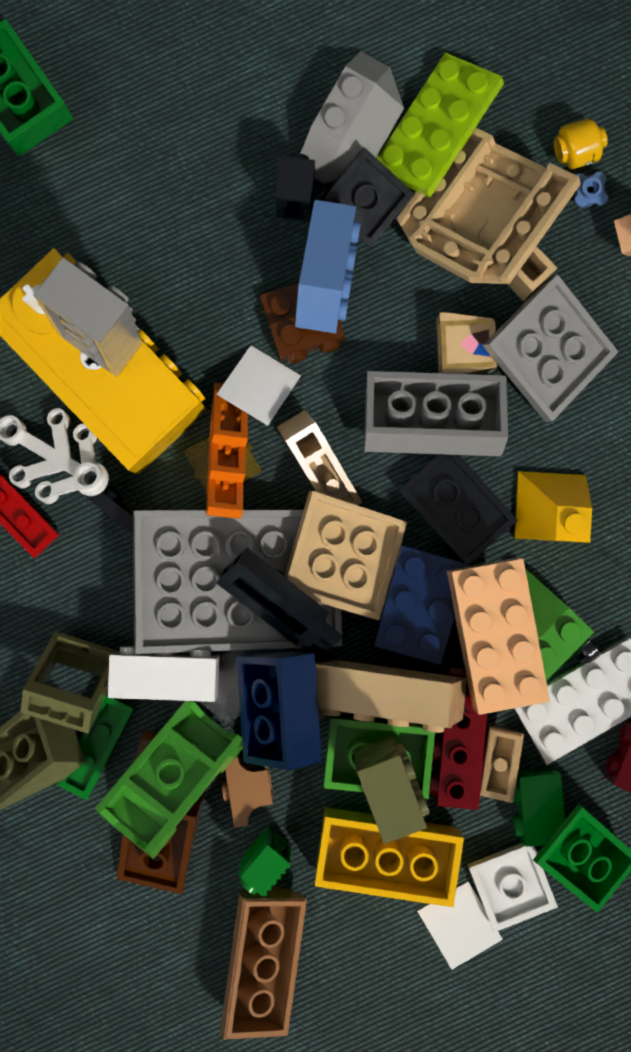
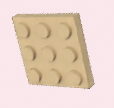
[284,491,407,620]

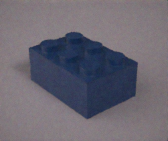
[372,546,469,665]
[236,651,322,770]

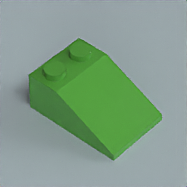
[525,569,594,681]

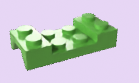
[95,701,243,859]

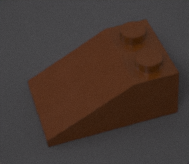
[116,791,205,894]

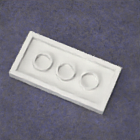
[513,637,631,765]

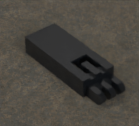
[216,548,341,657]

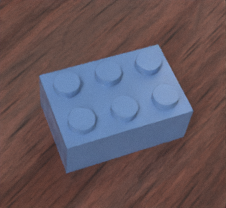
[295,200,361,334]

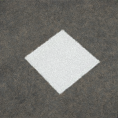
[216,346,301,426]
[417,881,503,969]

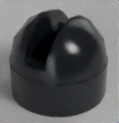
[573,638,603,663]

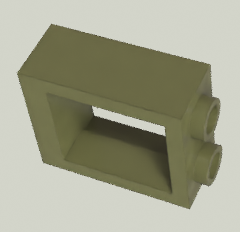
[20,631,120,734]

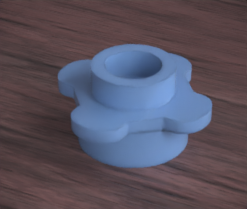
[574,172,608,208]

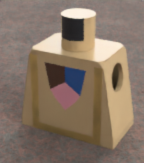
[436,312,497,375]

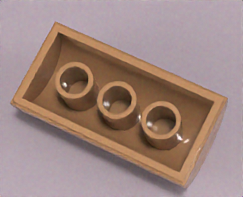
[220,886,307,1040]

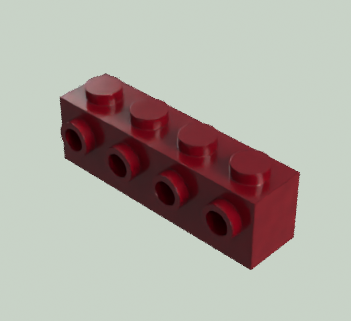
[429,664,487,810]

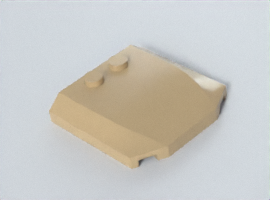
[397,128,581,284]

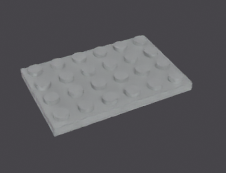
[133,510,342,654]

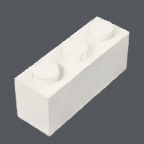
[108,646,219,702]

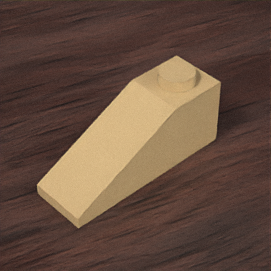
[277,410,362,505]

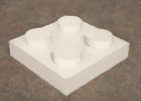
[467,843,558,932]

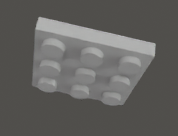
[483,274,618,422]

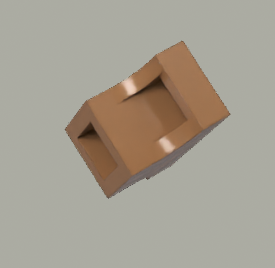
[222,752,274,828]

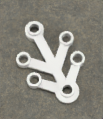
[0,408,109,504]

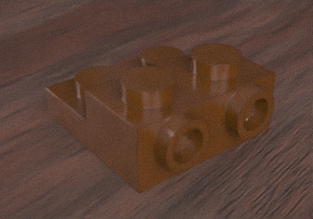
[260,283,345,364]

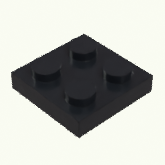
[320,147,415,248]

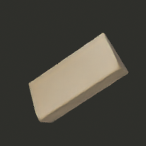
[480,725,524,803]

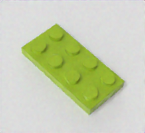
[377,53,504,198]

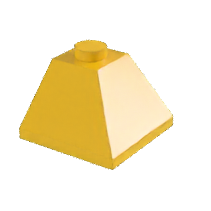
[514,471,592,543]

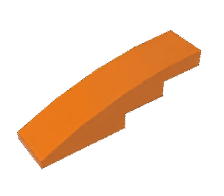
[206,382,248,519]

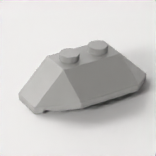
[301,51,404,186]

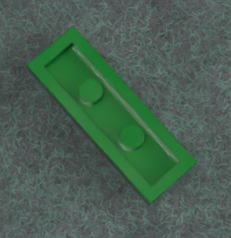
[57,693,135,801]

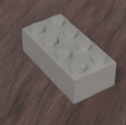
[33,257,142,377]
[364,371,508,456]

